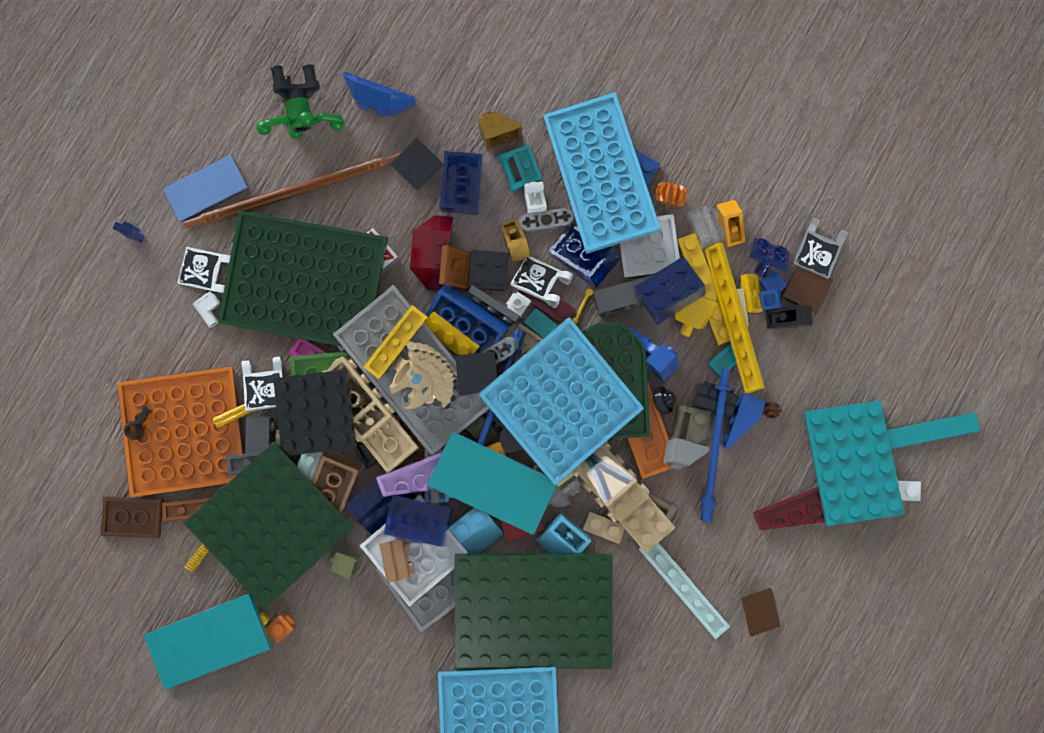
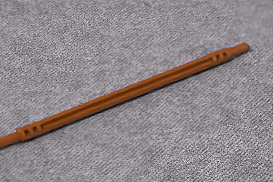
[184,153,401,228]

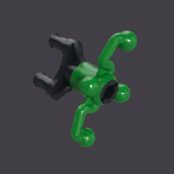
[256,64,344,139]

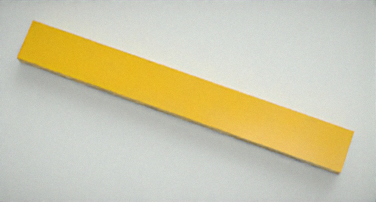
[704,242,765,394]

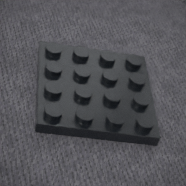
[273,369,357,456]

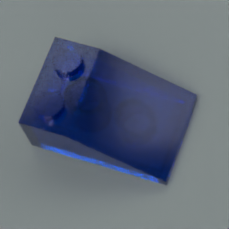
[548,223,620,288]

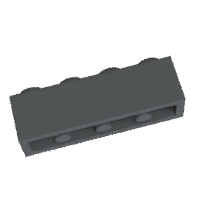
[593,271,674,317]
[245,417,276,453]

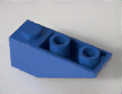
[721,393,766,449]

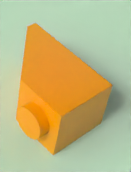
[716,200,746,247]

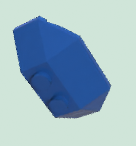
[343,71,416,117]

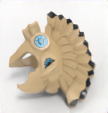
[390,341,458,409]

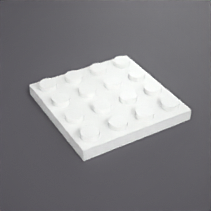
[360,495,468,607]

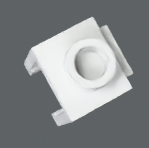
[506,292,531,318]

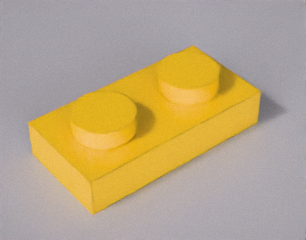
[740,274,763,313]

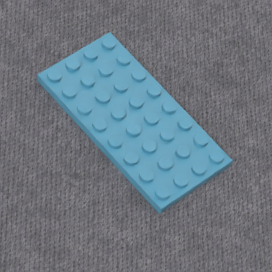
[543,92,661,254]

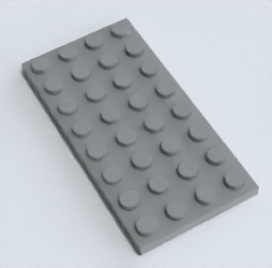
[333,285,489,456]

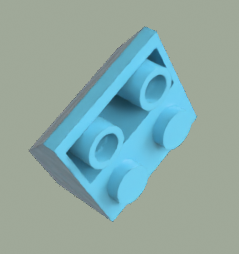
[535,511,591,553]

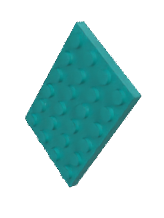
[803,400,905,527]

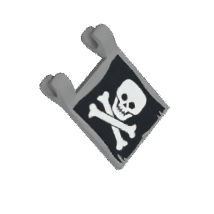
[793,218,848,279]

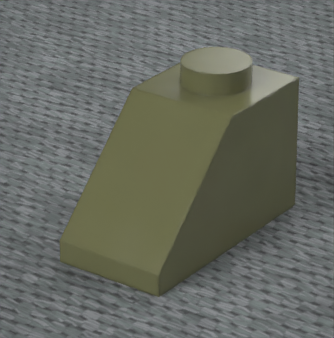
[329,551,360,579]

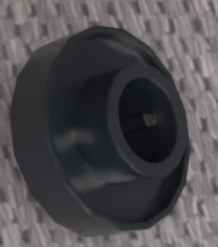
[653,386,676,415]

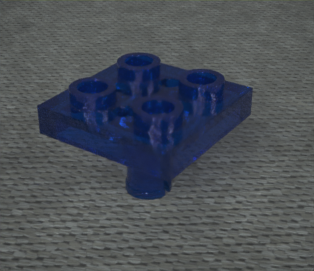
[749,237,790,277]

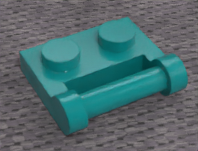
[497,144,542,192]

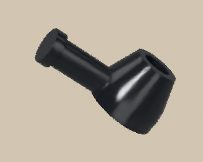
[124,406,153,440]

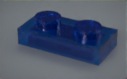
[113,221,145,243]

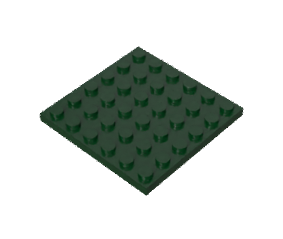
[183,442,354,609]

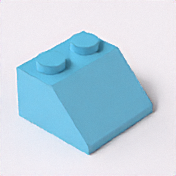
[449,508,504,553]

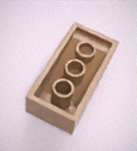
[312,451,363,514]

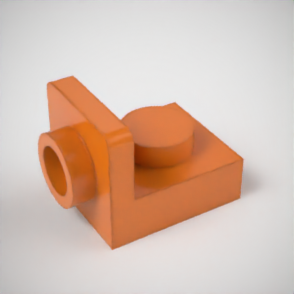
[266,612,297,643]

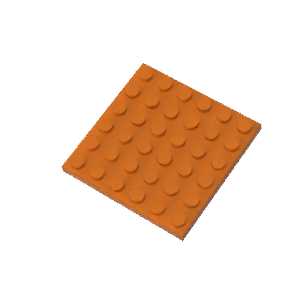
[117,366,244,497]

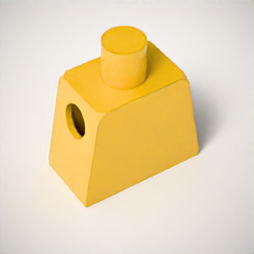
[675,289,719,337]

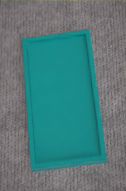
[427,431,557,535]
[144,593,273,690]

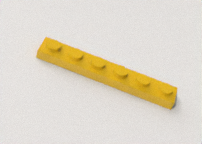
[677,233,730,346]

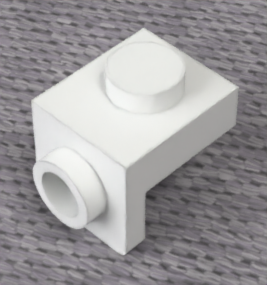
[524,182,547,213]

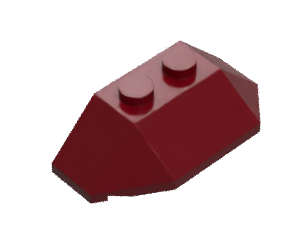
[410,215,453,291]

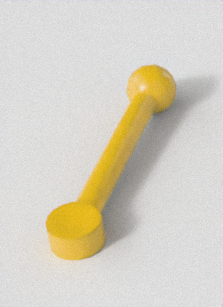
[572,288,593,325]

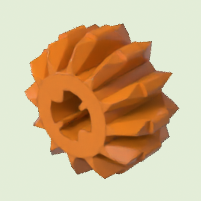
[655,182,687,207]

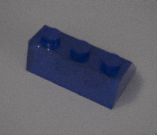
[345,469,416,535]

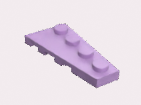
[376,452,442,496]

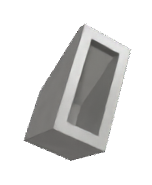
[663,438,709,470]

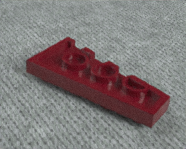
[753,487,825,531]

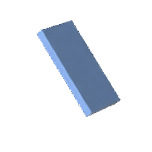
[163,154,249,223]

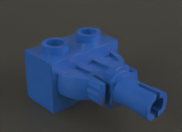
[630,328,679,383]

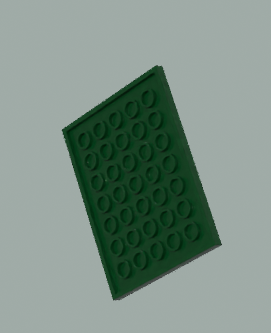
[218,210,389,347]
[454,553,613,670]

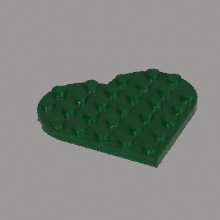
[582,322,650,439]

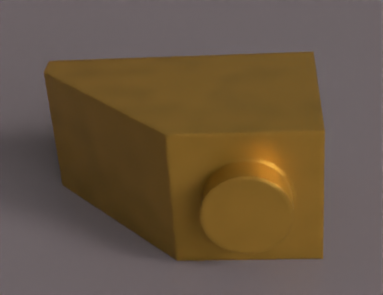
[499,219,531,262]

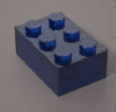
[440,151,483,215]
[634,256,706,325]
[384,495,453,547]

